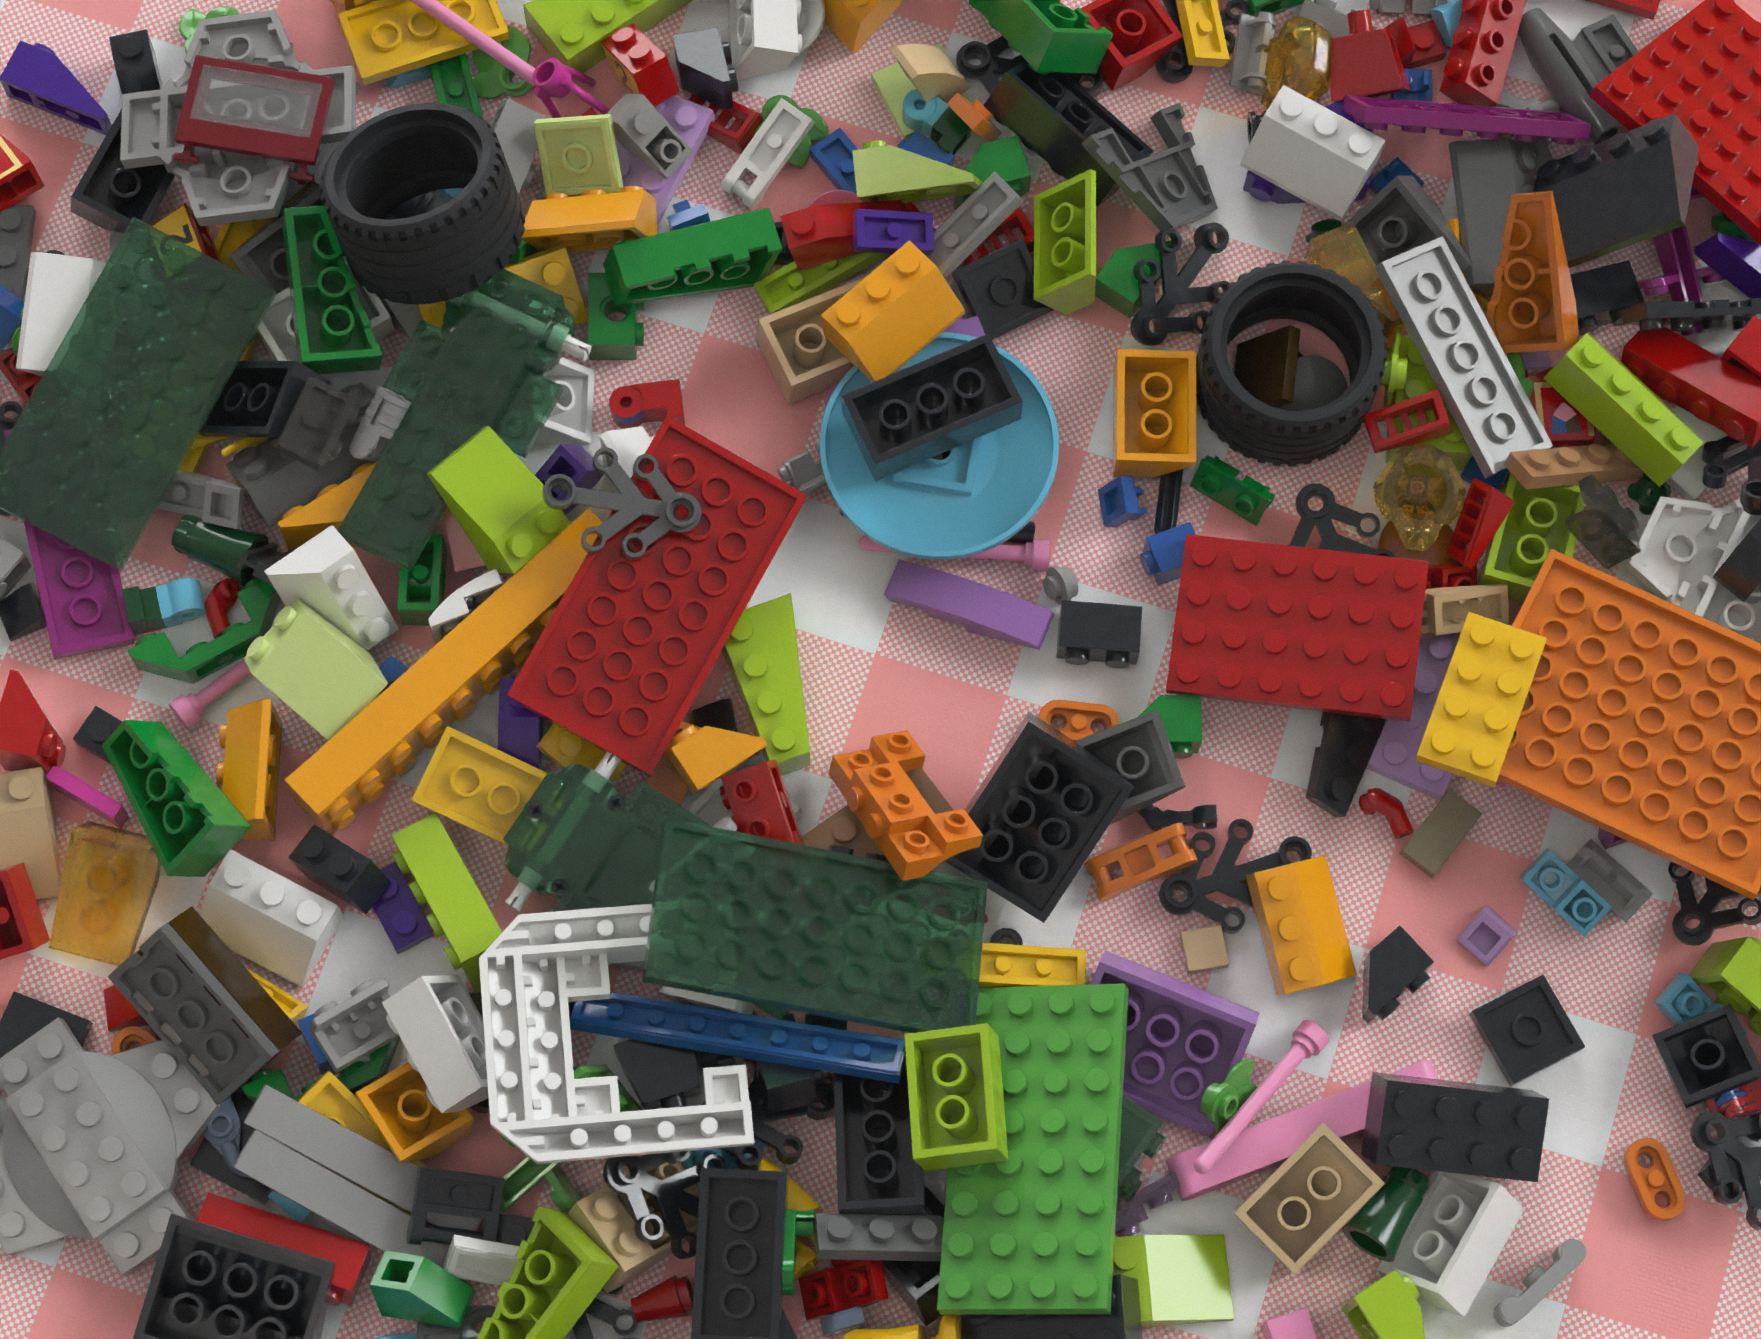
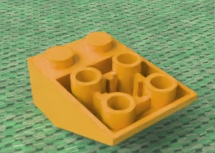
[277,459,415,551]

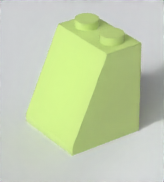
[244,598,388,741]

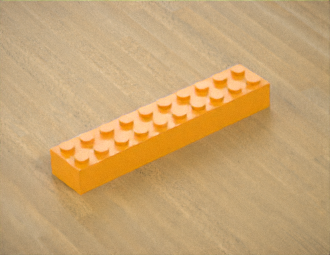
[285,508,603,834]

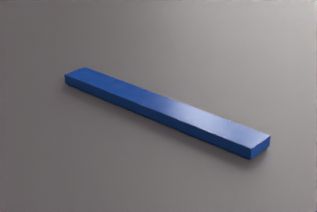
[570,992,906,1084]

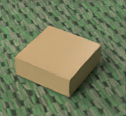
[1180,925,1229,974]

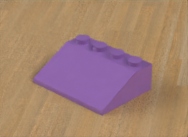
[1091,950,1259,1137]

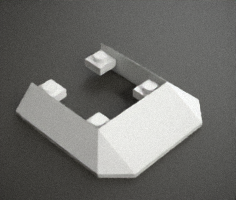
[479,898,755,1164]

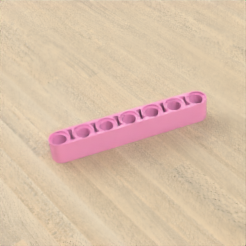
[1165,1060,1439,1201]

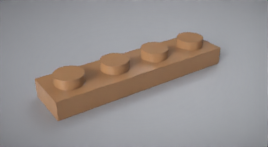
[1504,443,1644,490]

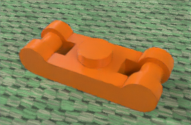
[1084,823,1198,902]

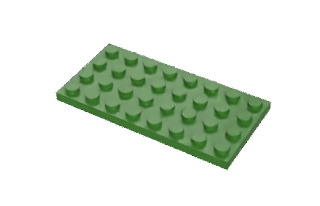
[937,983,1129,1315]

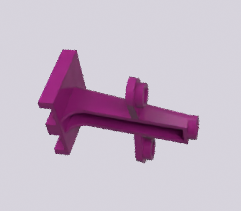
[1638,186,1726,336]

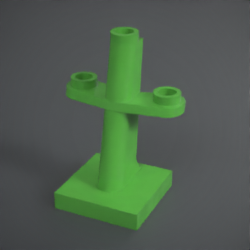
[499,1064,643,1213]

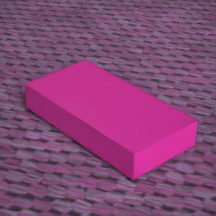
[45,766,129,829]

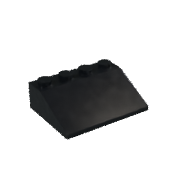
[1533,113,1699,268]
[945,712,1134,923]
[133,1214,336,1339]

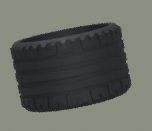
[320,103,525,305]
[1196,261,1387,466]

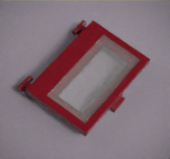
[174,55,335,185]

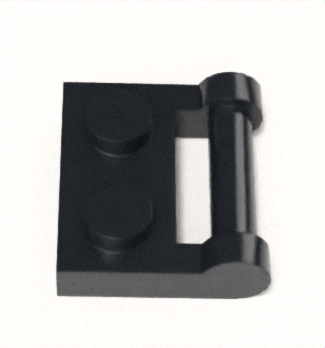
[407,1167,505,1245]

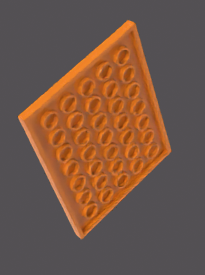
[1498,549,1761,900]

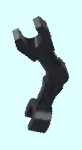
[1138,804,1218,831]

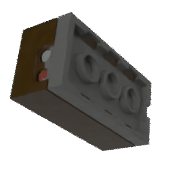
[108,906,302,1105]

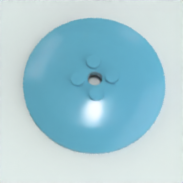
[820,332,1059,560]

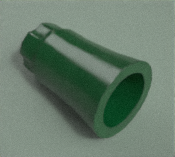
[172,514,269,587]
[1343,1166,1430,1262]

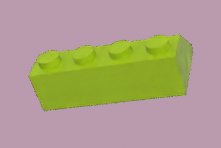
[1544,332,1704,487]

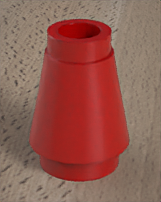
[631,1275,694,1323]

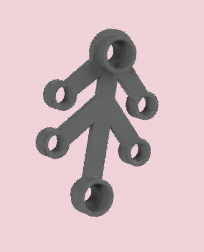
[542,447,701,560]

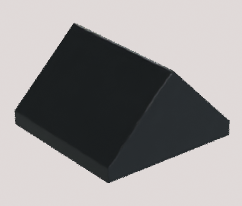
[1652,1004,1761,1108]

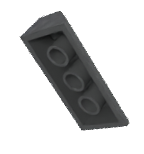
[1449,139,1535,297]

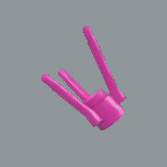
[533,57,610,118]

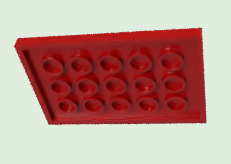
[1166,534,1429,722]

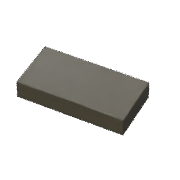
[1400,789,1482,878]

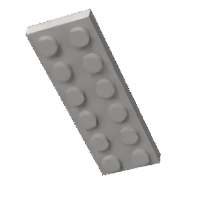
[1375,236,1553,479]

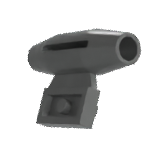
[1518,8,1639,145]

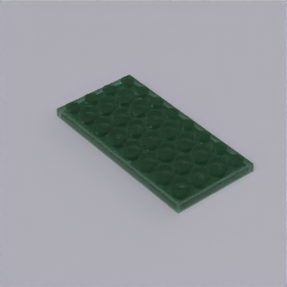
[0,217,276,572]
[642,818,988,1033]

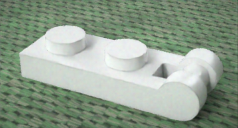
[720,98,815,210]

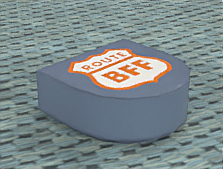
[820,1306,865,1337]

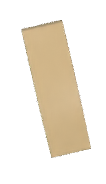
[890,43,971,104]

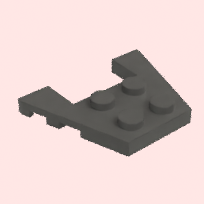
[1082,103,1218,231]

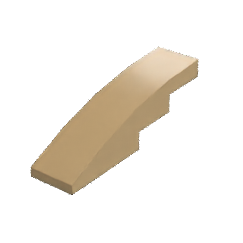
[1421,584,1509,636]

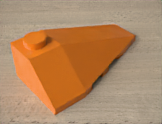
[1485,191,1580,353]

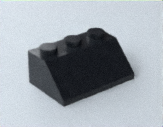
[70,109,176,236]
[197,361,332,438]

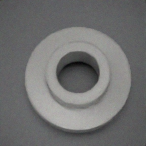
[1043,566,1078,605]

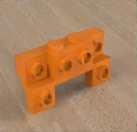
[829,730,983,881]

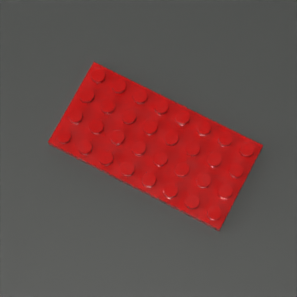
[506,415,808,777]

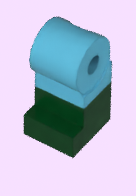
[902,89,972,156]
[122,578,206,635]

